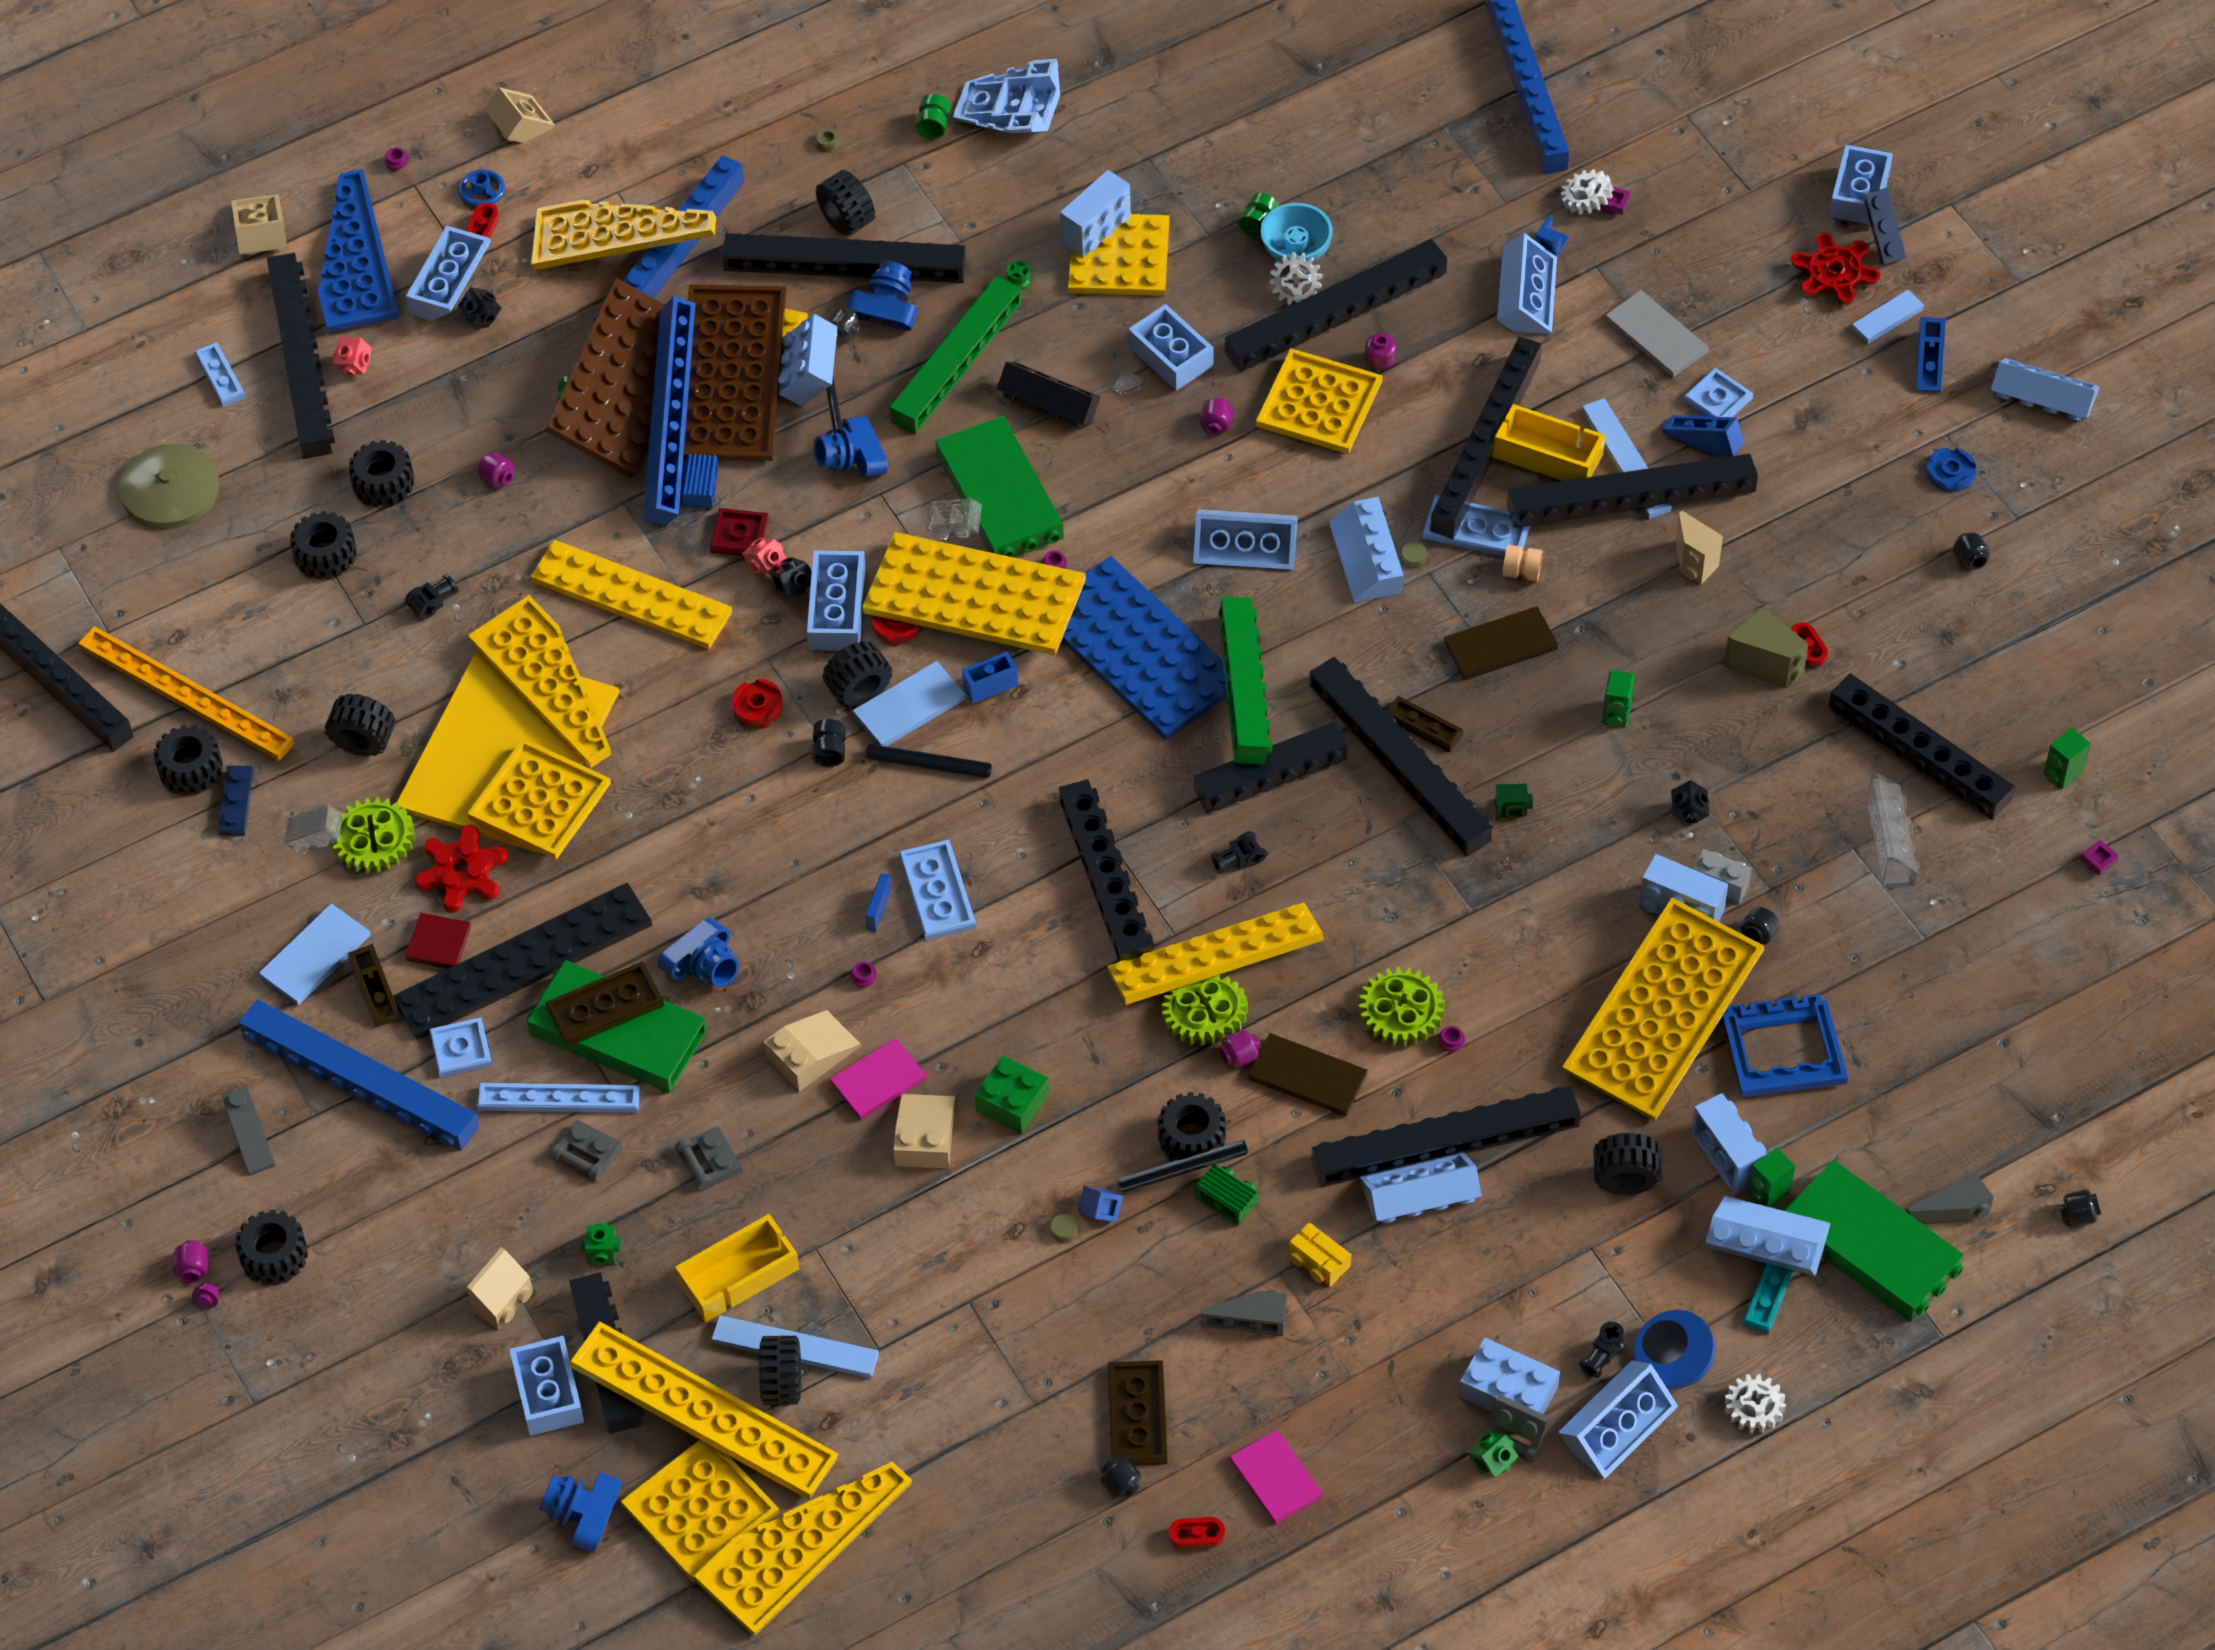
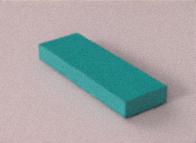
[1743,1263,1794,1335]

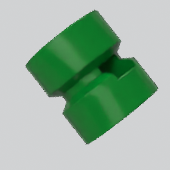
[915,94,951,139]
[1238,193,1279,239]

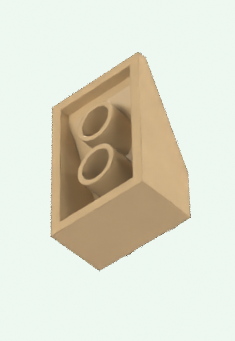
[231,194,287,255]
[763,1010,861,1092]
[894,1094,955,1169]

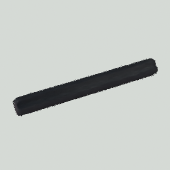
[866,744,992,778]
[1118,1140,1248,1193]

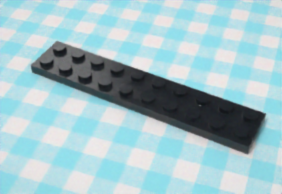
[393,882,652,1040]

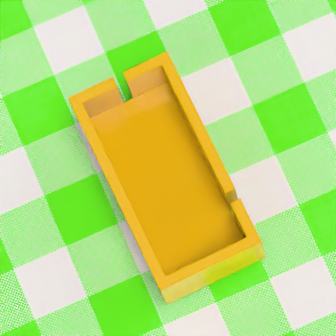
[1493,404,1606,481]
[675,1214,799,1323]

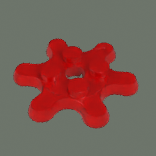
[1791,233,1880,305]
[415,825,508,913]

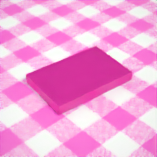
[830,1038,927,1120]
[1230,1430,1323,1525]

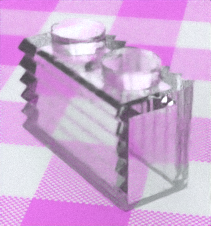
[925,498,982,539]
[283,804,342,854]

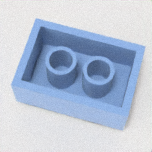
[1829,145,1893,225]
[1060,170,1131,258]
[1128,304,1213,391]
[779,314,837,406]
[1639,854,1728,922]
[1691,1093,1767,1195]
[509,1336,584,1436]
[1459,1338,1560,1414]

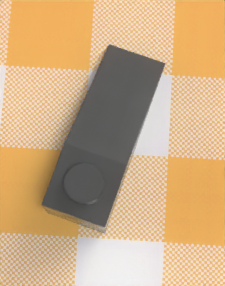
[221,1086,275,1175]
[1906,1172,1994,1224]
[1201,1290,1287,1336]

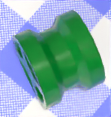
[1006,260,1031,291]

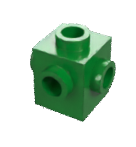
[581,1223,621,1265]
[1467,1431,1519,1478]

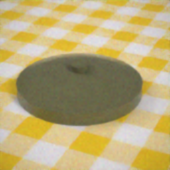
[119,444,220,529]

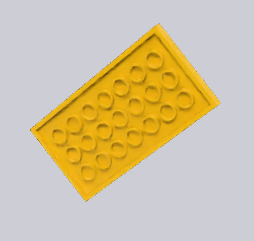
[862,532,1086,655]
[1562,898,1764,1121]

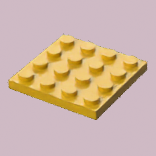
[1068,214,1170,296]
[1256,348,1383,455]
[467,738,611,860]
[621,1440,780,1582]

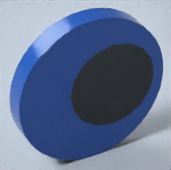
[1635,1310,1716,1389]

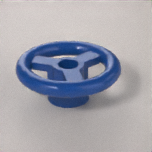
[458,169,505,207]

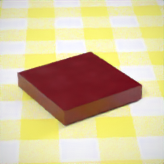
[710,508,769,556]
[405,912,472,969]

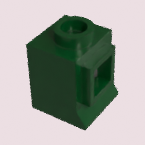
[1495,784,1533,820]

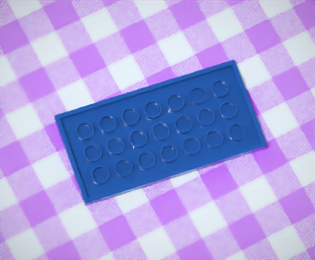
[1061,556,1227,740]

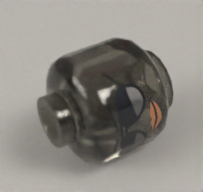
[826,308,860,344]

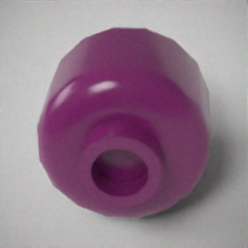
[1365,333,1397,370]
[1199,397,1234,435]
[478,452,515,489]
[1219,1029,1261,1068]
[172,1240,210,1283]

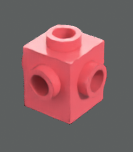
[333,337,372,377]
[742,538,786,575]

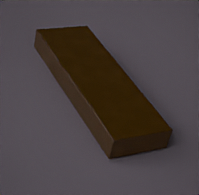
[1386,696,1464,752]

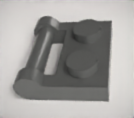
[550,1119,623,1181]
[675,1126,743,1190]
[1483,1395,1550,1463]

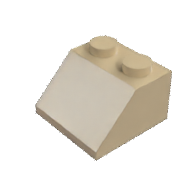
[484,87,555,143]
[1675,511,1723,585]
[467,1247,533,1330]

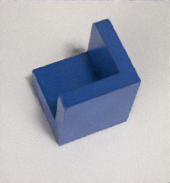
[1535,216,1568,257]
[1078,1185,1123,1222]

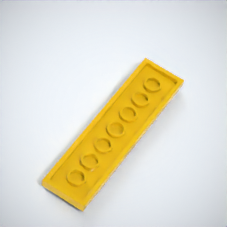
[530,540,732,650]
[1108,902,1324,1005]

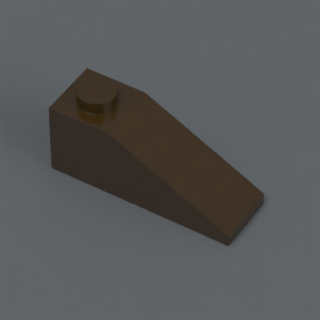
[347,943,401,1027]

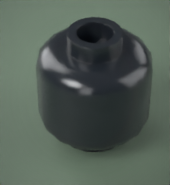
[1953,532,1990,570]
[1740,907,1779,946]
[2059,1189,2101,1228]
[1100,1456,1141,1498]

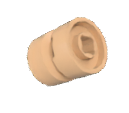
[1502,544,1543,582]

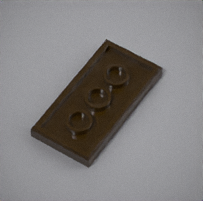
[1444,606,1558,680]
[545,961,665,1047]
[1248,1033,1368,1117]
[1108,1360,1168,1465]

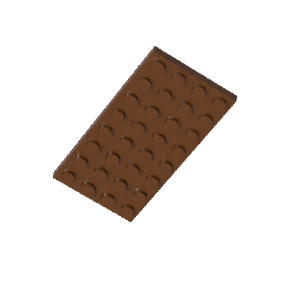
[544,278,665,478]
[683,284,787,461]

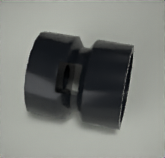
[812,719,846,767]

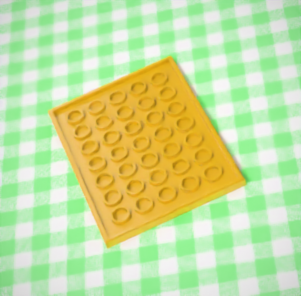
[397,650,619,853]

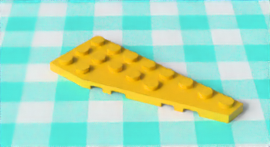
[531,200,716,270]
[468,595,611,768]
[693,1462,912,1637]

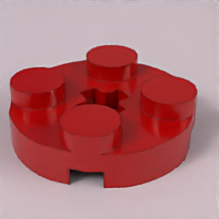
[872,615,922,646]
[732,679,783,729]

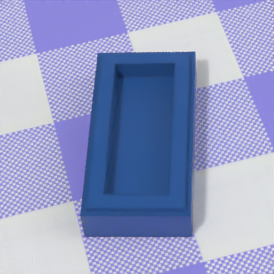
[865,873,892,931]

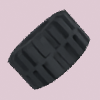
[815,170,875,236]
[349,440,414,507]
[290,511,357,579]
[822,641,893,708]
[324,694,396,757]
[154,725,223,795]
[1158,1092,1226,1161]
[1593,1132,1663,1195]
[235,1210,308,1285]
[759,1335,801,1406]

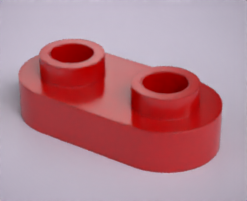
[466,203,499,238]
[1791,622,1828,668]
[1169,1517,1225,1549]

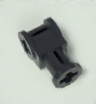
[405,574,459,620]
[1211,831,1267,875]
[1579,1322,1624,1378]

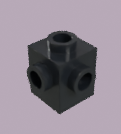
[458,287,502,327]
[769,557,812,597]
[1671,780,1709,826]

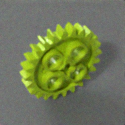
[330,797,415,874]
[1358,967,1445,1047]
[1162,974,1248,1046]

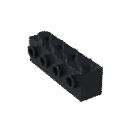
[996,361,1101,428]

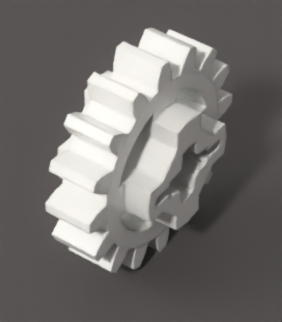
[1560,169,1614,215]
[1270,252,1323,305]
[1725,1374,1786,1434]

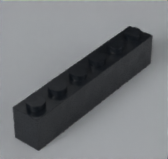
[1194,722,1347,813]
[569,1272,645,1434]

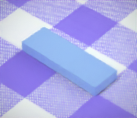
[1852,290,1924,345]
[194,342,245,407]

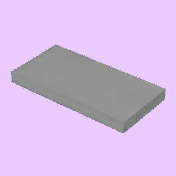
[1605,290,1709,377]

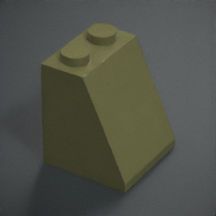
[1724,607,1808,687]

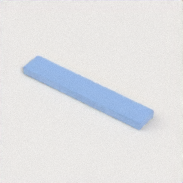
[1582,398,1672,519]
[477,1083,640,1113]
[712,1315,879,1379]

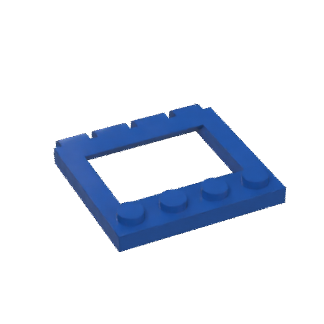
[1722,994,1848,1097]

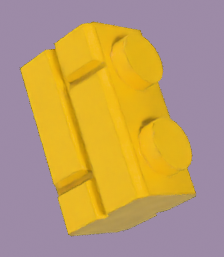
[1288,1223,1351,1287]

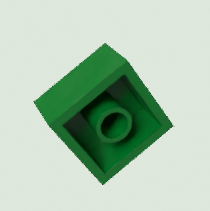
[975,1055,1049,1134]

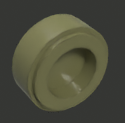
[815,128,839,152]
[1402,542,1427,568]
[1051,1214,1078,1242]

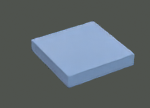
[1683,368,1753,417]
[429,1017,492,1078]

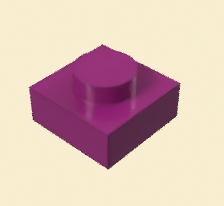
[1600,187,1630,215]
[2080,840,2119,876]

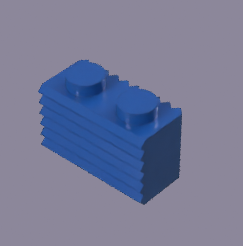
[680,454,719,508]
[962,651,1019,704]

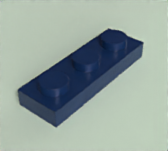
[1862,187,1907,265]
[218,765,254,836]

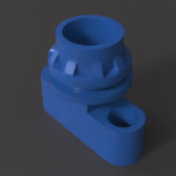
[845,261,918,331]
[814,416,888,477]
[657,918,739,987]
[539,1472,623,1553]

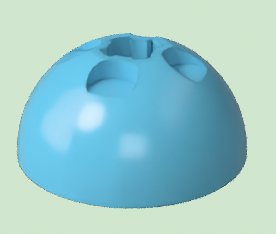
[1261,203,1333,266]

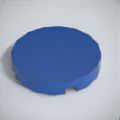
[1926,448,1976,492]

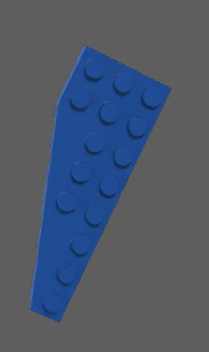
[318,169,399,333]

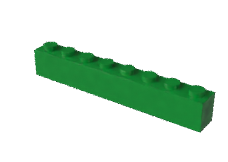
[889,276,1022,434]
[1218,596,1272,765]

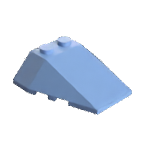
[953,59,1060,133]

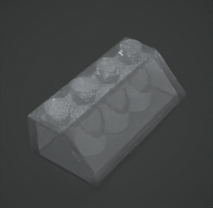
[1866,773,1920,889]

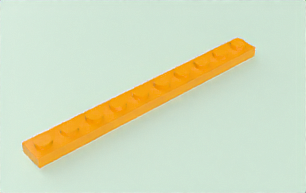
[78,626,295,761]

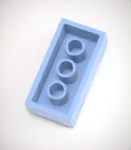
[807,550,866,651]

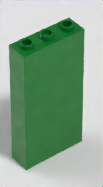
[935,415,1064,557]
[526,960,707,1093]
[1785,1159,1964,1322]

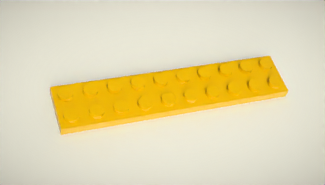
[570,1321,838,1500]

